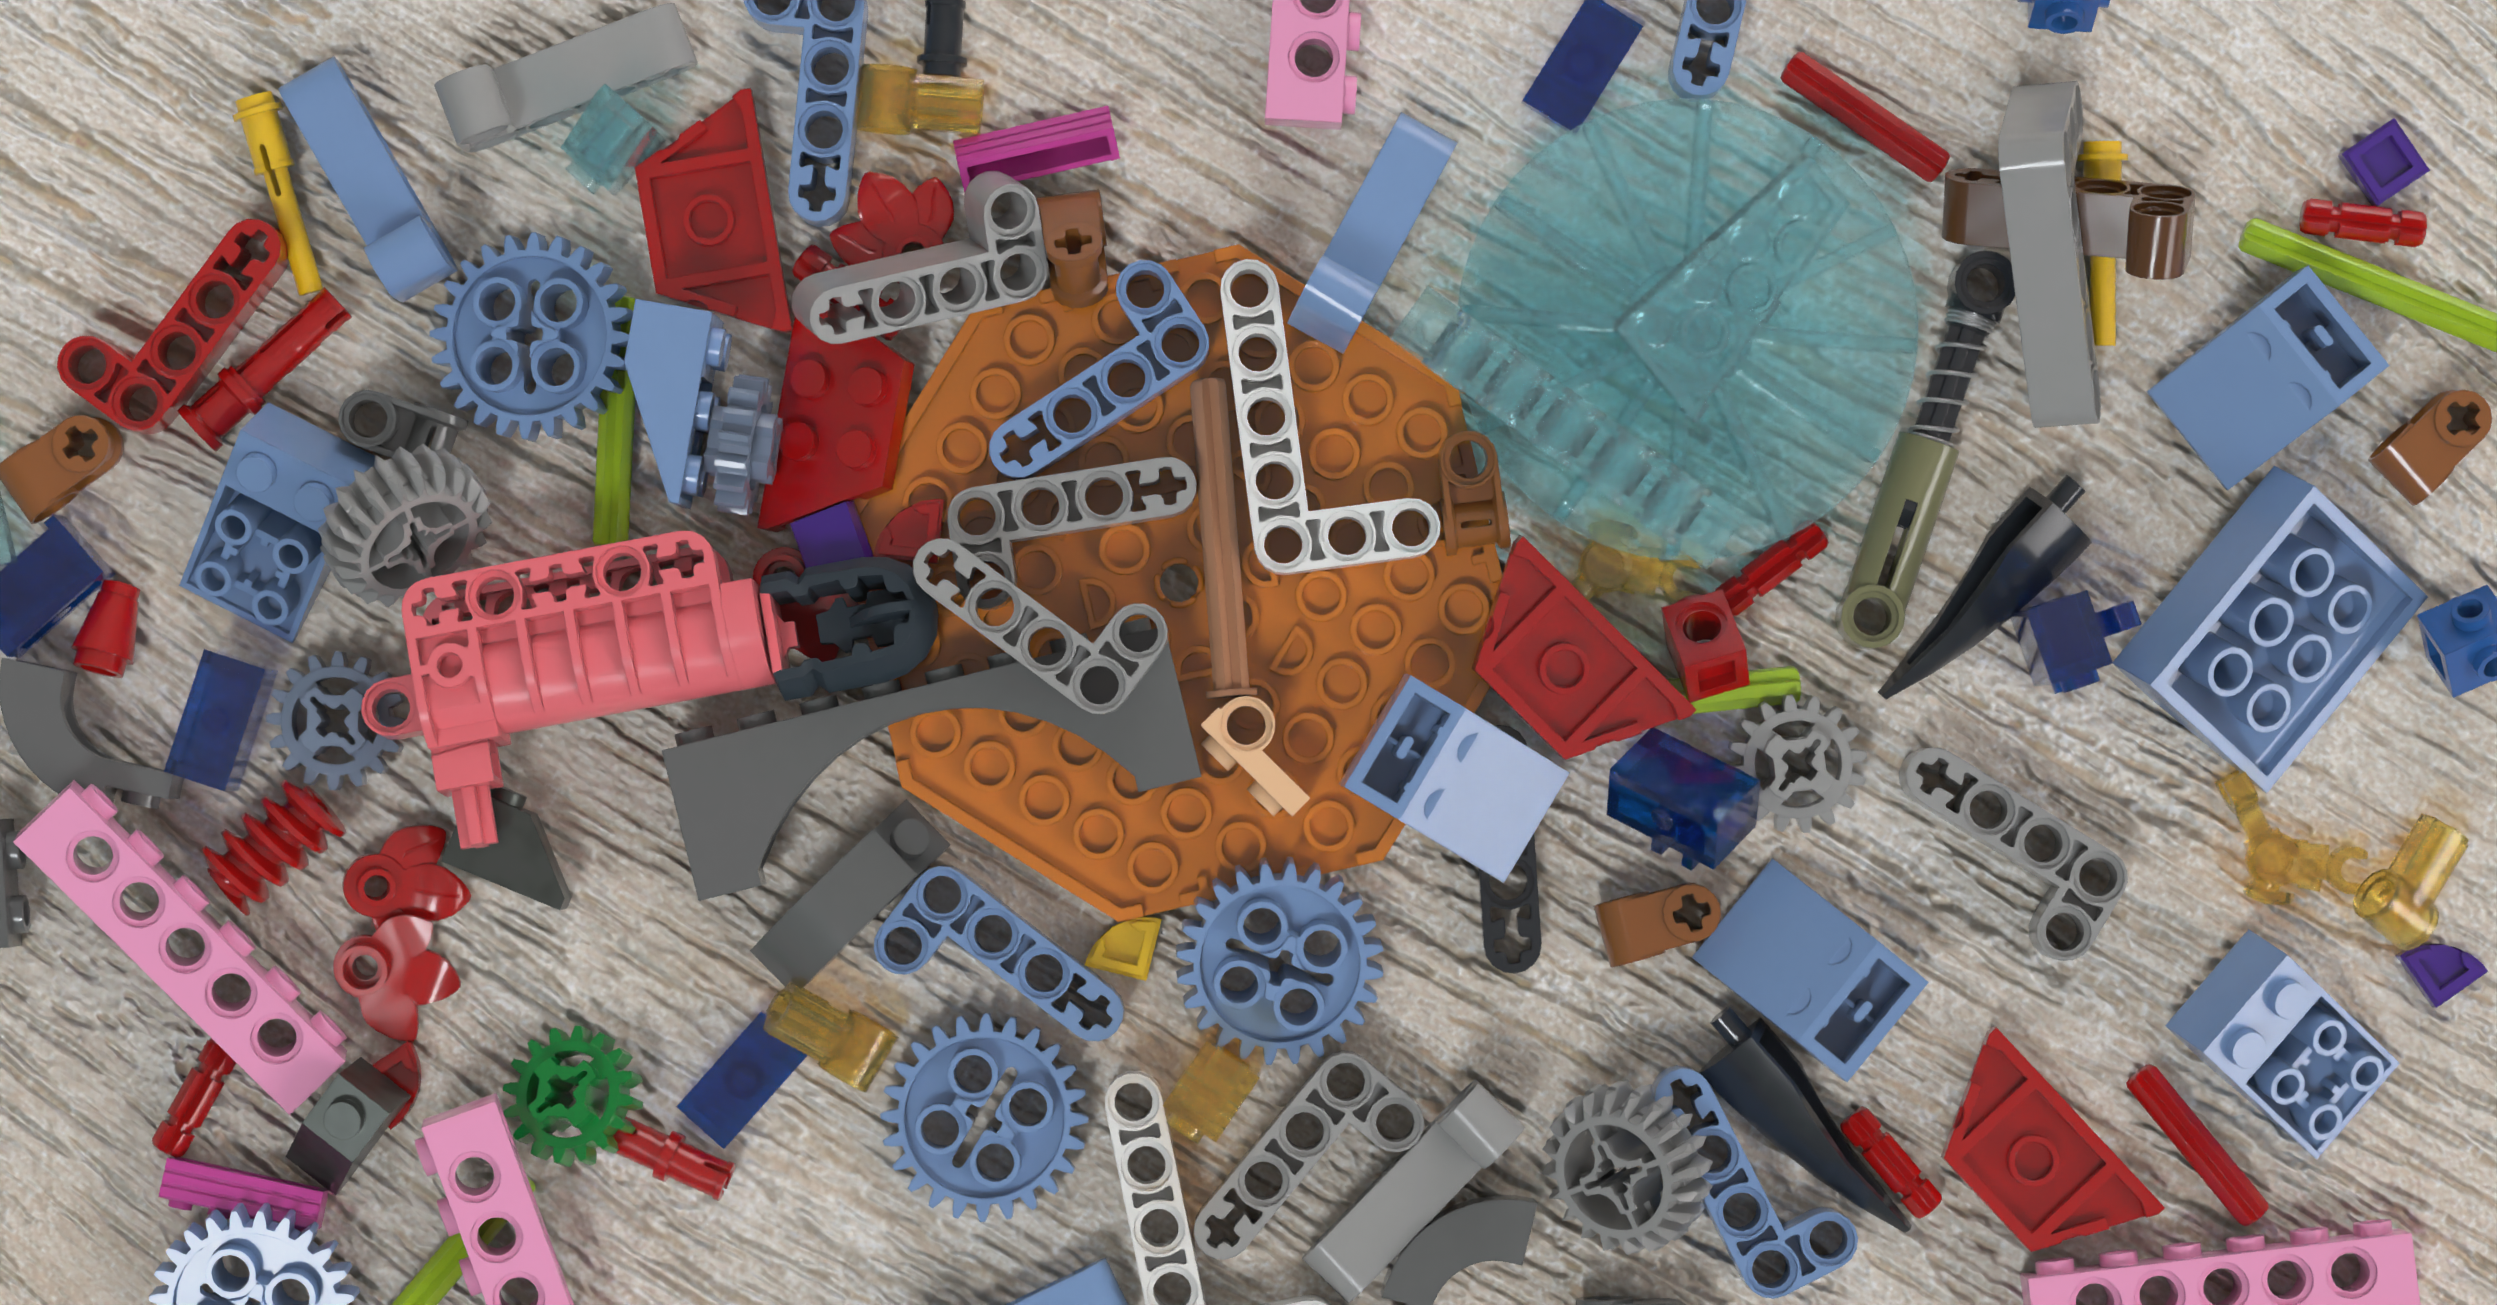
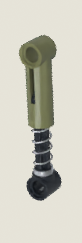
[1835,250,2015,650]

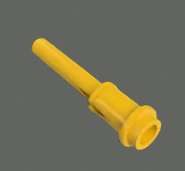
[232,91,323,296]
[2077,141,2128,346]

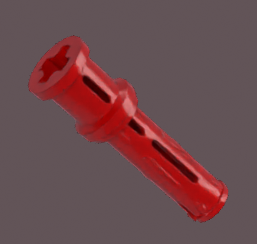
[177,287,352,452]

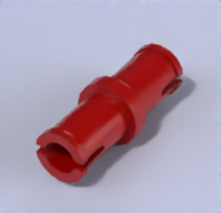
[605,1116,736,1201]

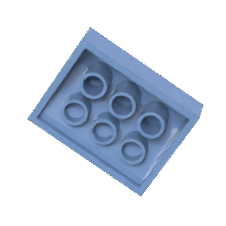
[2112,466,2428,793]

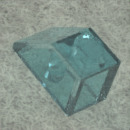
[561,83,666,196]

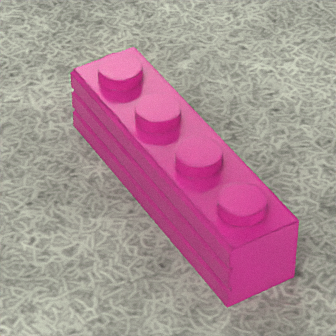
[953,106,1120,192]
[159,1156,329,1232]

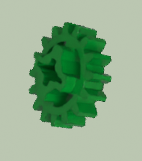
[503,1025,643,1167]

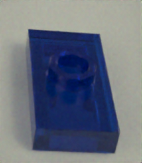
[1521,0,1644,136]
[676,1010,811,1149]

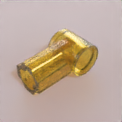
[856,64,985,135]
[2353,813,2469,951]
[762,982,899,1093]

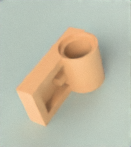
[1201,696,1310,816]

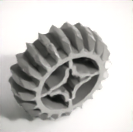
[318,444,492,607]
[1542,1080,1713,1255]

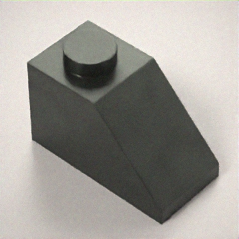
[441,787,572,910]
[285,1057,411,1196]

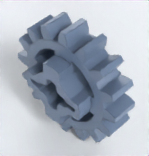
[703,374,783,516]
[266,651,406,790]

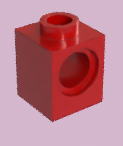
[1661,589,1750,703]

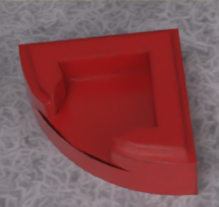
[873,499,945,564]
[372,1041,421,1130]

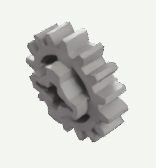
[1726,694,1867,833]

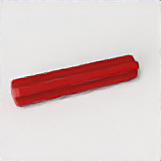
[1780,52,1950,182]
[2126,1064,2269,1227]

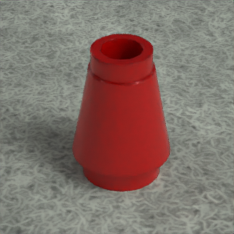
[71,580,141,678]

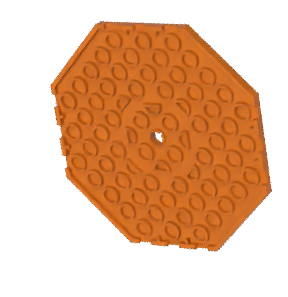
[854,244,1502,922]

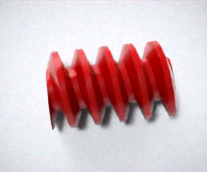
[201,779,347,916]

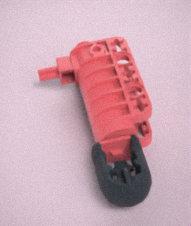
[361,531,939,850]

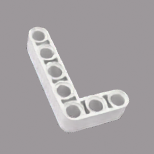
[1220,259,1440,575]
[1105,1071,1332,1305]

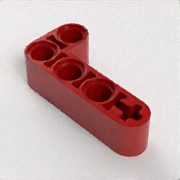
[57,219,289,434]

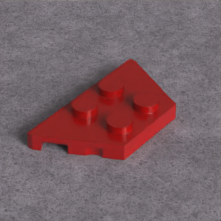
[635,88,793,333]
[757,302,915,533]
[1472,535,1697,760]
[1941,1026,2165,1252]

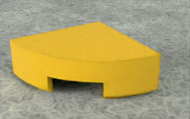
[1084,917,1162,981]

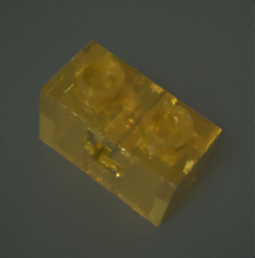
[1162,1036,1260,1144]

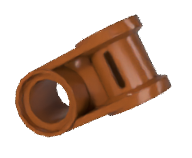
[1036,189,1109,308]
[2368,390,2492,506]
[0,415,124,524]
[1438,431,1511,556]
[1593,883,1721,967]

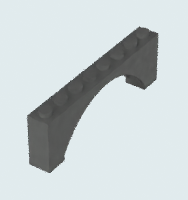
[662,617,1202,901]

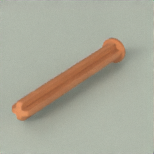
[1190,378,1258,699]

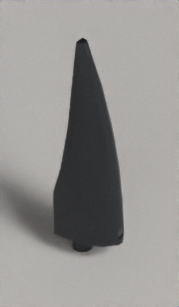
[1878,475,2092,699]
[1699,1006,1912,1233]

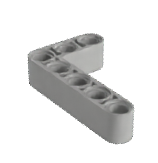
[1998,81,2101,428]

